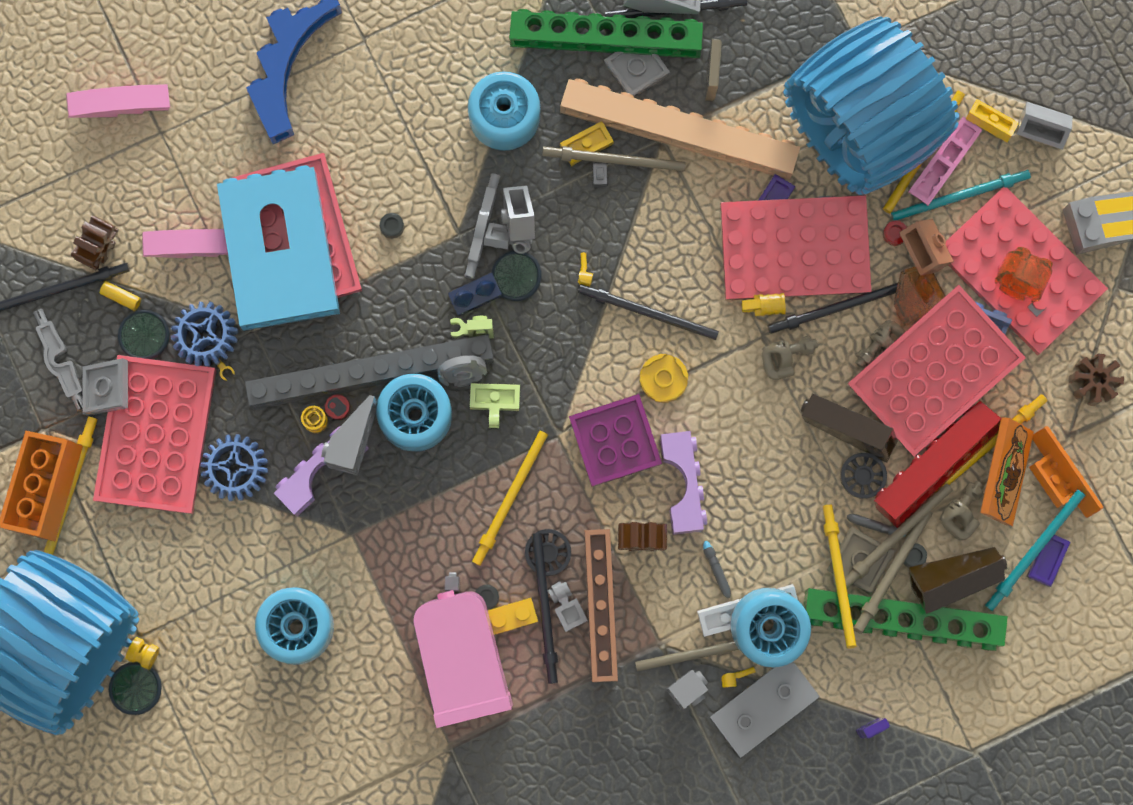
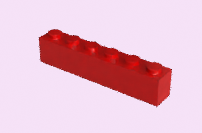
[874,401,1001,528]

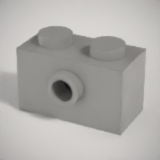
[1017,102,1073,150]
[501,186,535,241]
[665,669,708,709]

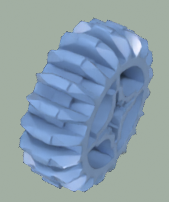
[171,302,238,367]
[201,434,268,501]

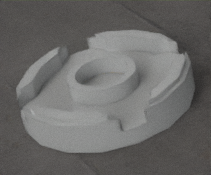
[437,356,487,387]

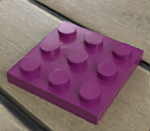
[569,394,662,487]

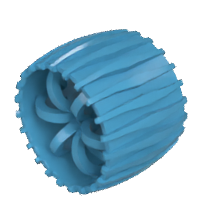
[783,16,960,195]
[0,550,139,735]

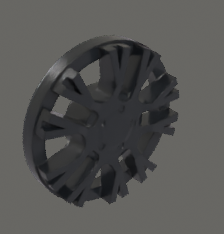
[840,453,887,499]
[525,529,571,576]

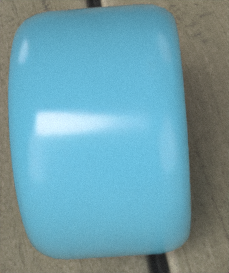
[467,72,540,151]
[376,374,452,451]
[255,587,334,665]
[731,588,811,668]

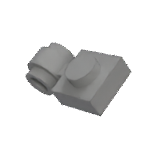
[484,223,532,254]
[548,582,588,632]

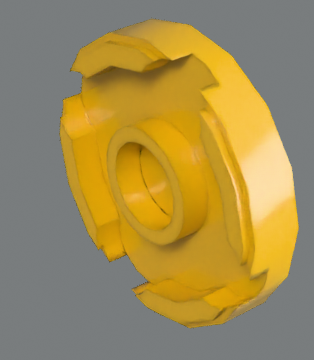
[639,354,688,403]

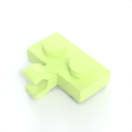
[450,316,494,338]
[470,383,520,428]

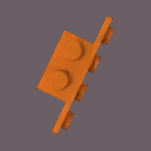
[1029,426,1103,518]

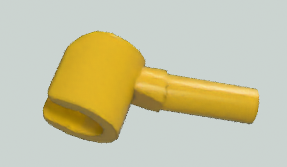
[578,252,593,287]
[217,358,235,381]
[721,667,755,688]

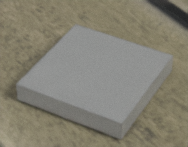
[604,52,670,97]
[83,358,128,416]

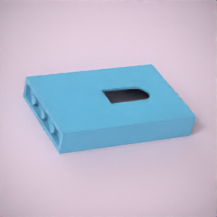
[217,165,340,331]

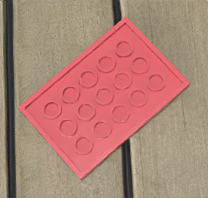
[232,153,362,298]
[945,187,1108,355]
[720,195,872,300]
[847,285,1026,457]
[93,355,216,514]

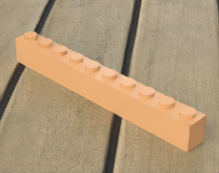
[560,79,800,180]

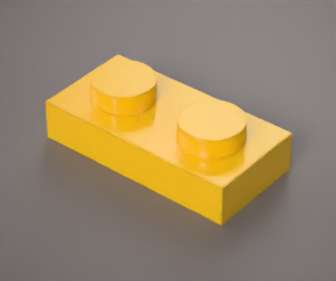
[966,99,1018,143]
[560,121,614,166]
[488,598,538,635]

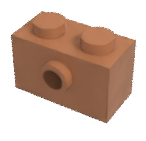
[899,219,954,276]

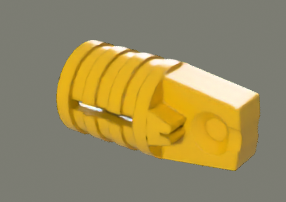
[741,293,786,316]

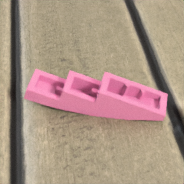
[66,84,170,118]
[909,116,982,206]
[142,229,228,258]

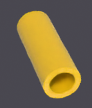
[100,281,141,311]

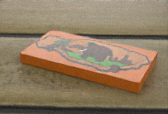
[980,417,1034,526]

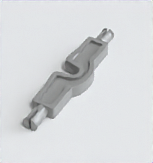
[464,174,500,279]
[33,309,83,411]

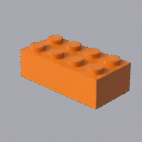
[0,431,83,542]

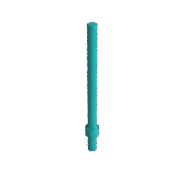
[891,169,1031,221]
[985,490,1085,612]

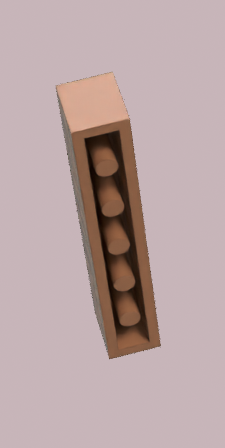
[584,529,618,683]

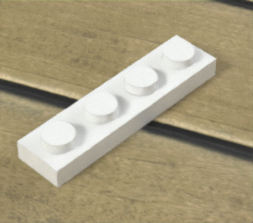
[697,584,798,637]

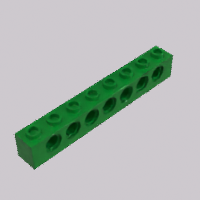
[509,9,703,58]
[804,588,1008,651]

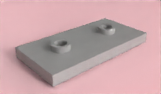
[709,662,820,758]

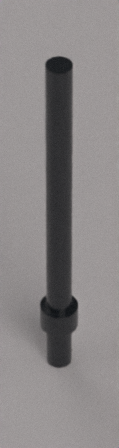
[605,0,747,18]
[0,262,130,312]
[767,282,900,334]
[578,284,719,340]
[532,533,558,684]

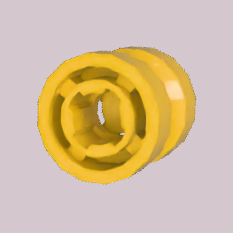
[301,405,328,433]
[125,637,160,670]

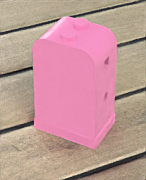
[414,590,513,728]

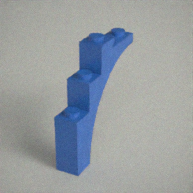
[246,0,342,145]

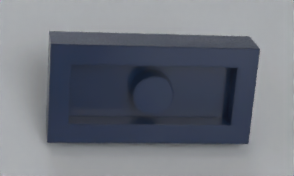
[448,273,503,316]

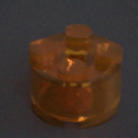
[994,247,1053,302]

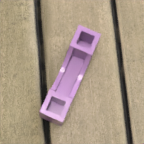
[274,426,369,517]
[660,431,707,535]

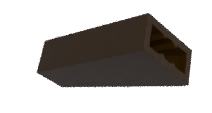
[801,393,898,463]
[908,547,1007,614]

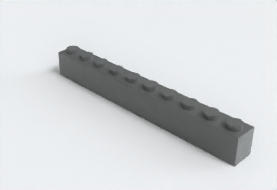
[245,334,494,410]

